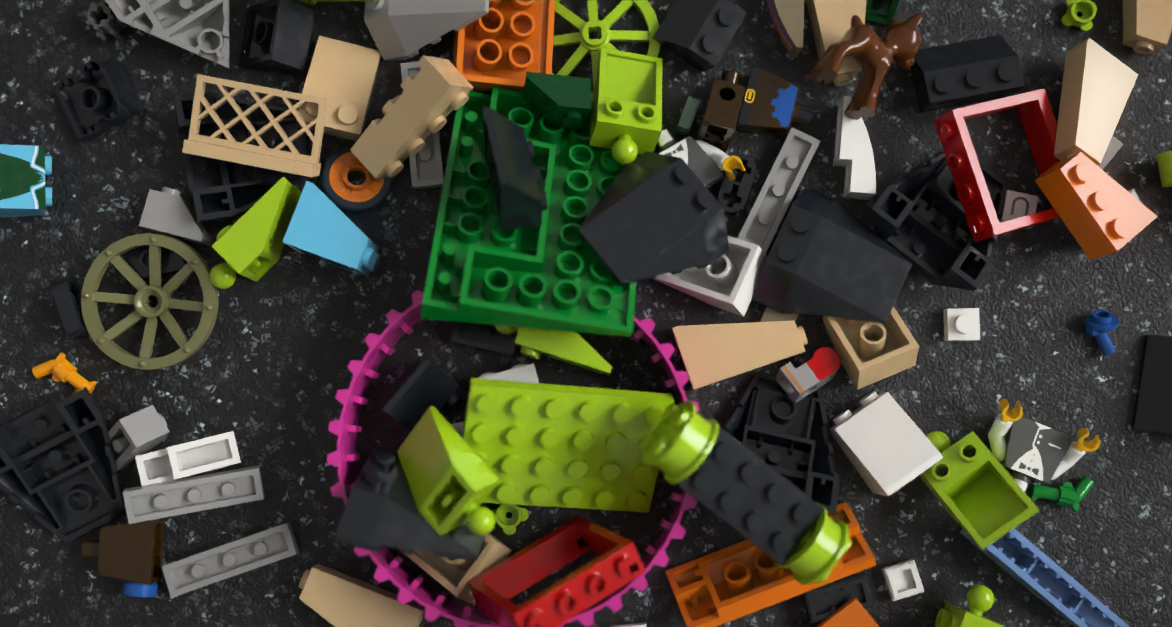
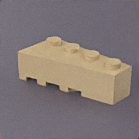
[350,55,474,178]

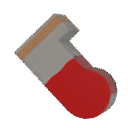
[775,347,841,404]

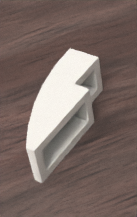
[833,96,876,200]
[135,431,241,486]

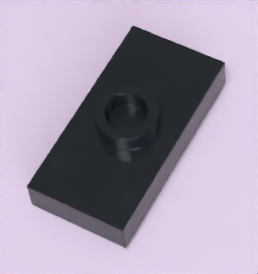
[120,238,187,283]
[802,573,874,623]

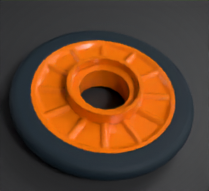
[321,145,392,211]

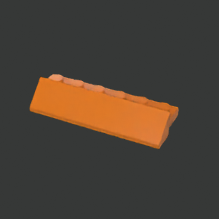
[665,502,876,627]

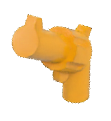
[32,352,97,394]

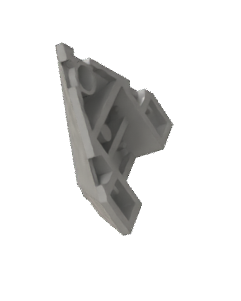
[106,0,229,69]

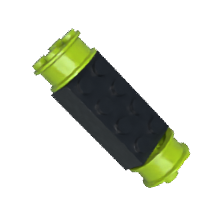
[640,401,851,585]

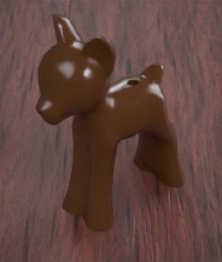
[806,13,925,120]

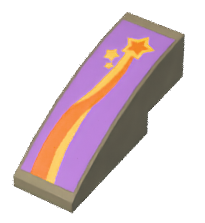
[766,0,804,57]

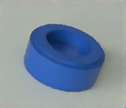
[122,580,158,597]

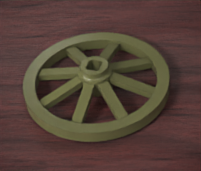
[81,233,219,370]

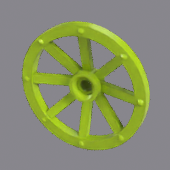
[552,0,660,106]

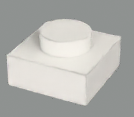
[943,308,980,341]

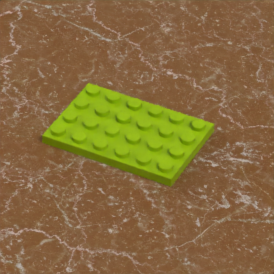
[462,378,674,513]

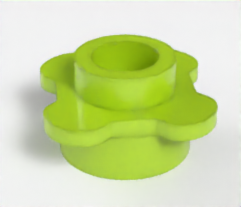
[1061,0,1097,32]
[492,504,529,535]

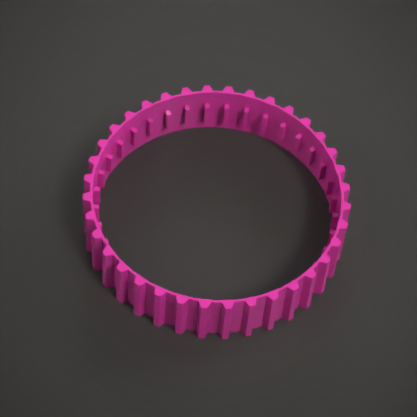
[327,290,700,627]

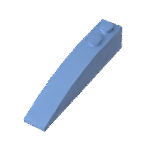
[959,528,1130,627]

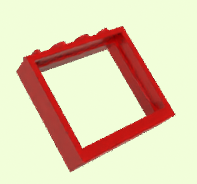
[934,88,1061,242]
[467,516,646,627]

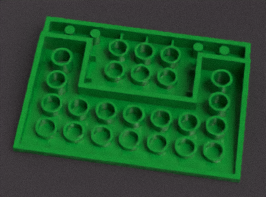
[420,87,641,337]

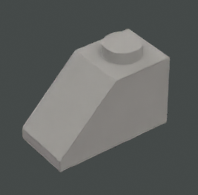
[139,187,213,246]
[108,405,170,471]

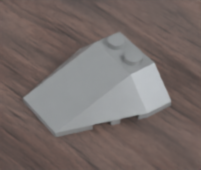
[364,0,489,62]

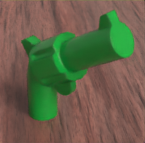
[1029,476,1094,512]

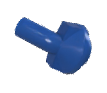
[1084,310,1119,357]

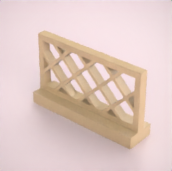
[182,74,329,177]

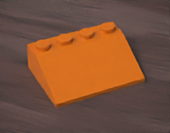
[452,0,555,93]

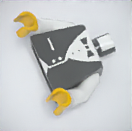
[656,129,745,189]
[988,399,1100,493]

